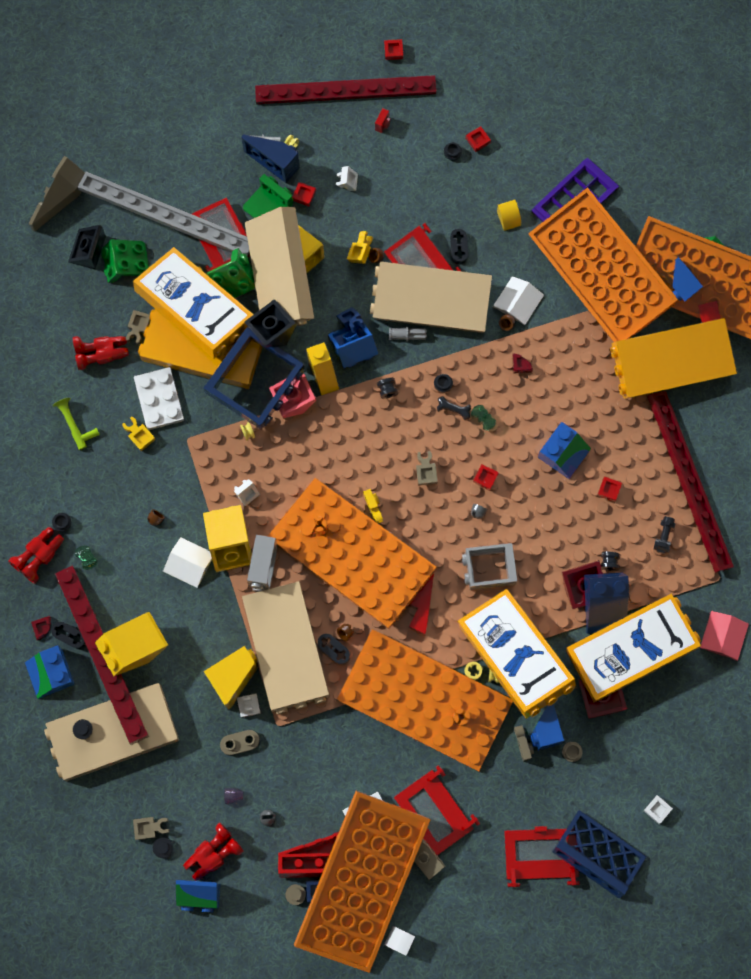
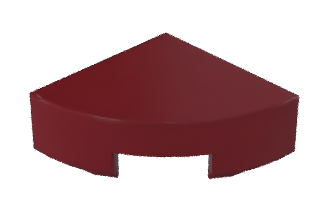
[512,354,533,374]
[31,616,51,641]

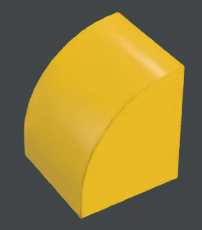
[497,200,521,231]

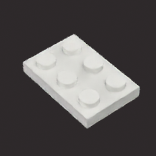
[134,367,184,430]

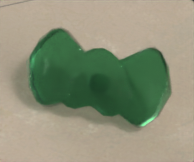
[471,405,496,431]
[75,546,98,570]

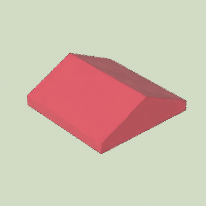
[269,374,317,418]
[700,611,749,661]

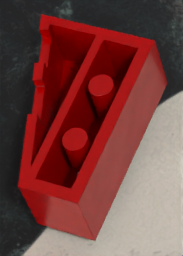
[278,832,339,878]

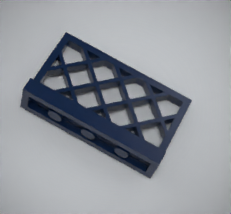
[552,810,646,899]

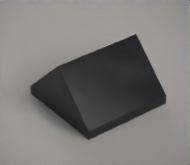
[68,225,106,269]
[244,299,297,348]

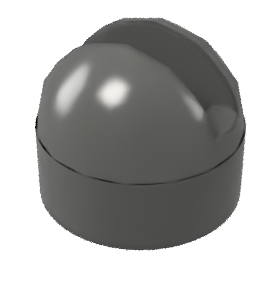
[471,503,488,519]
[260,809,276,826]

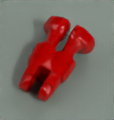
[73,336,129,370]
[8,527,64,584]
[183,823,243,881]

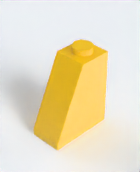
[306,342,339,395]

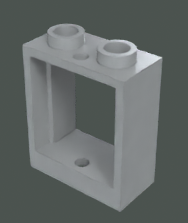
[247,535,278,592]
[462,543,517,590]

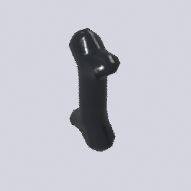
[437,396,472,420]

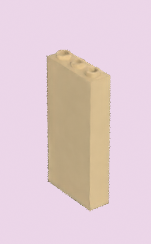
[245,207,314,326]
[370,262,492,333]
[242,581,329,714]
[44,683,179,782]

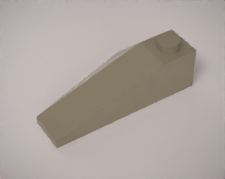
[29,156,85,231]

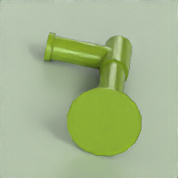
[53,398,100,450]

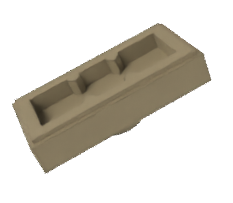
[414,839,445,880]

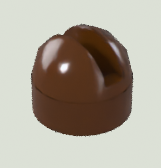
[368,248,384,263]
[499,314,515,331]
[147,509,165,526]
[337,624,354,641]

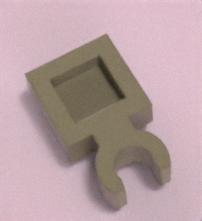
[126,310,151,345]
[416,451,438,486]
[514,725,534,761]
[133,817,170,840]

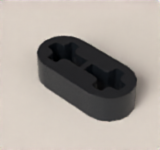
[450,229,468,264]
[51,622,86,649]
[317,634,350,665]

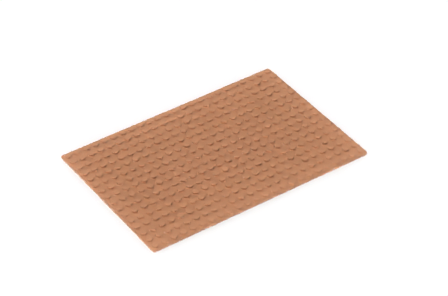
[187,311,720,726]

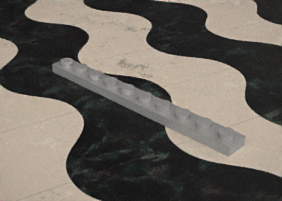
[78,172,250,257]

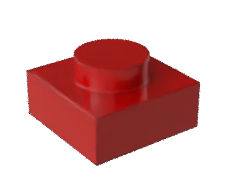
[384,39,403,60]
[375,108,391,133]
[466,126,491,152]
[292,182,316,207]
[698,301,721,323]
[473,464,499,491]
[597,476,622,502]

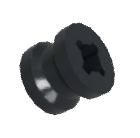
[377,377,399,399]
[600,551,621,571]

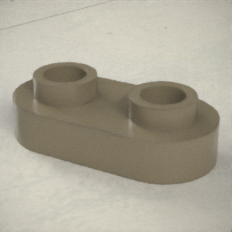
[220,730,260,755]

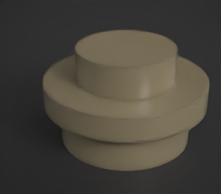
[562,742,582,762]
[286,884,306,905]

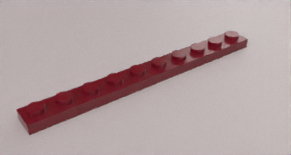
[255,75,436,104]
[647,391,734,573]
[55,565,149,745]

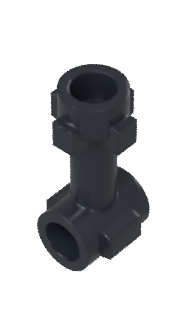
[653,516,676,554]

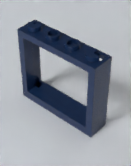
[204,327,305,430]

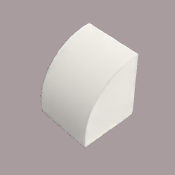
[384,926,415,955]

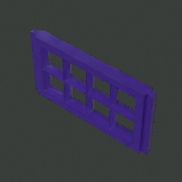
[531,157,619,222]

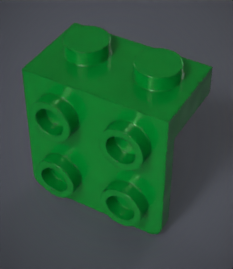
[243,174,293,218]
[101,239,149,283]
[207,248,256,298]

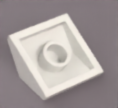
[493,276,544,325]
[163,538,212,588]

